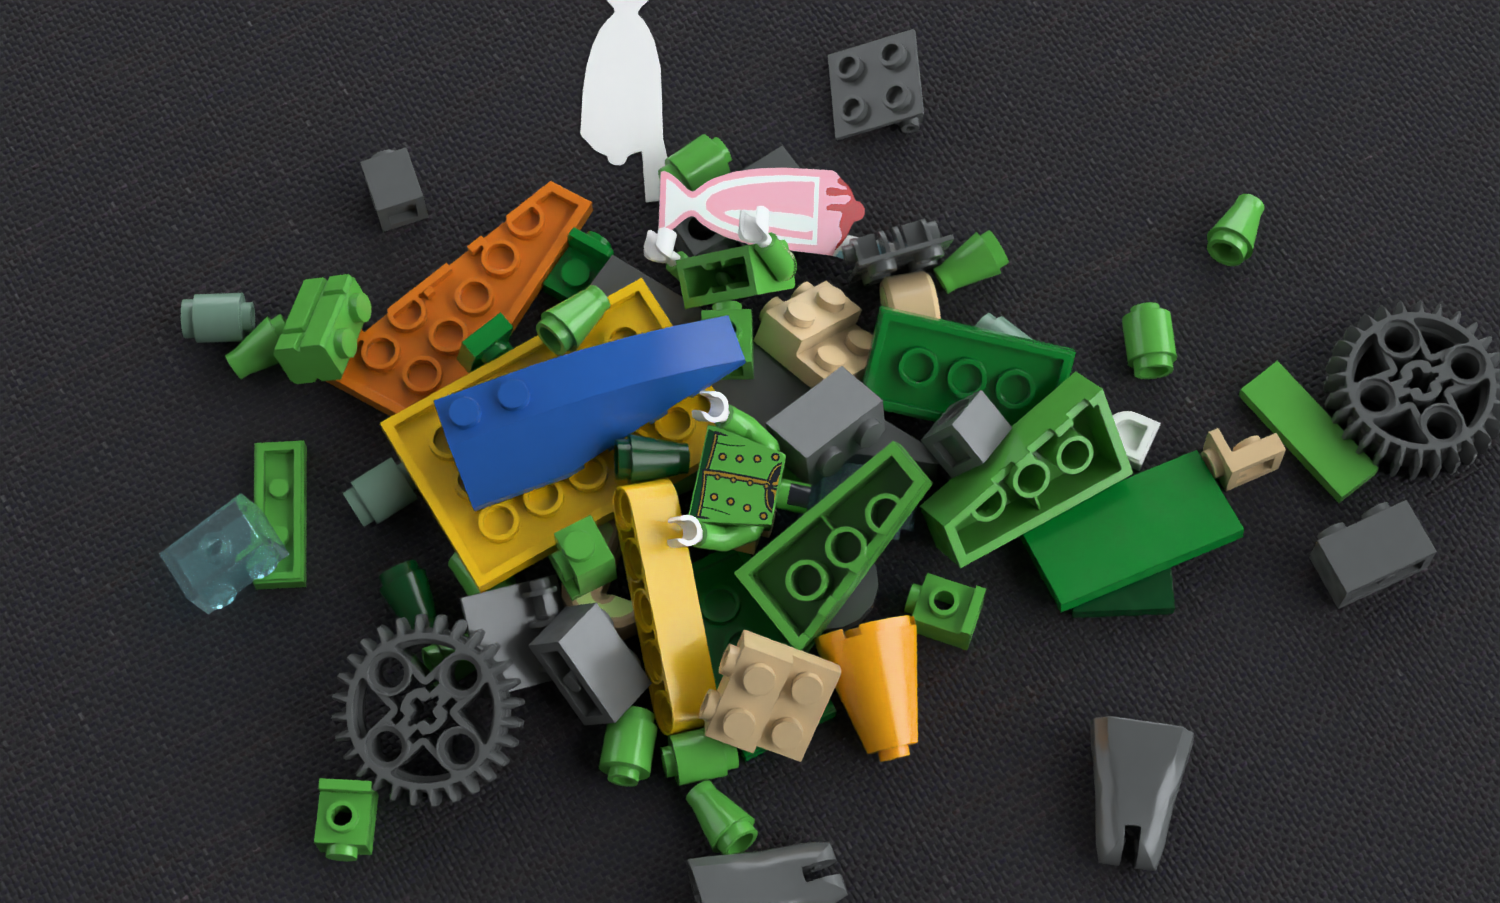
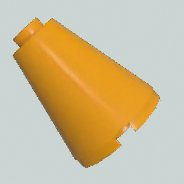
[814,615,918,762]

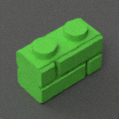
[273,274,372,384]

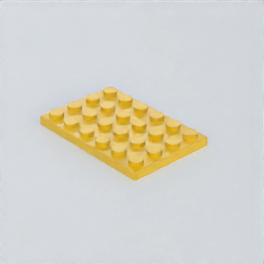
[380,278,717,593]

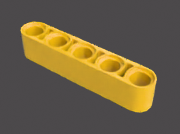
[613,478,717,736]

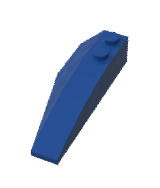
[434,315,746,511]

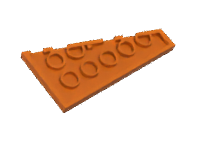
[326,181,593,417]

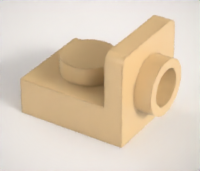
[1201,428,1286,491]

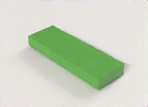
[1238,361,1379,503]
[253,441,307,590]

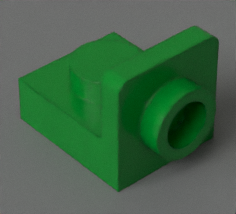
[543,227,614,302]
[457,312,514,373]

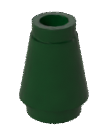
[614,434,690,484]
[379,560,437,629]

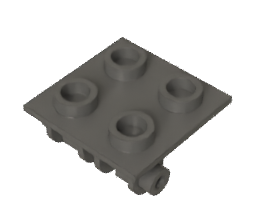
[828,29,924,140]
[842,219,954,287]
[460,574,564,698]

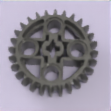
[1323,300,1500,481]
[331,614,525,806]

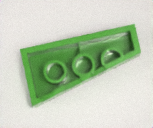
[920,371,1134,568]
[734,441,933,653]

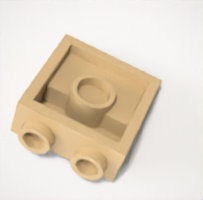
[754,281,873,389]
[699,630,841,762]

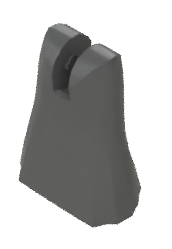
[1090,716,1195,871]
[686,841,848,903]

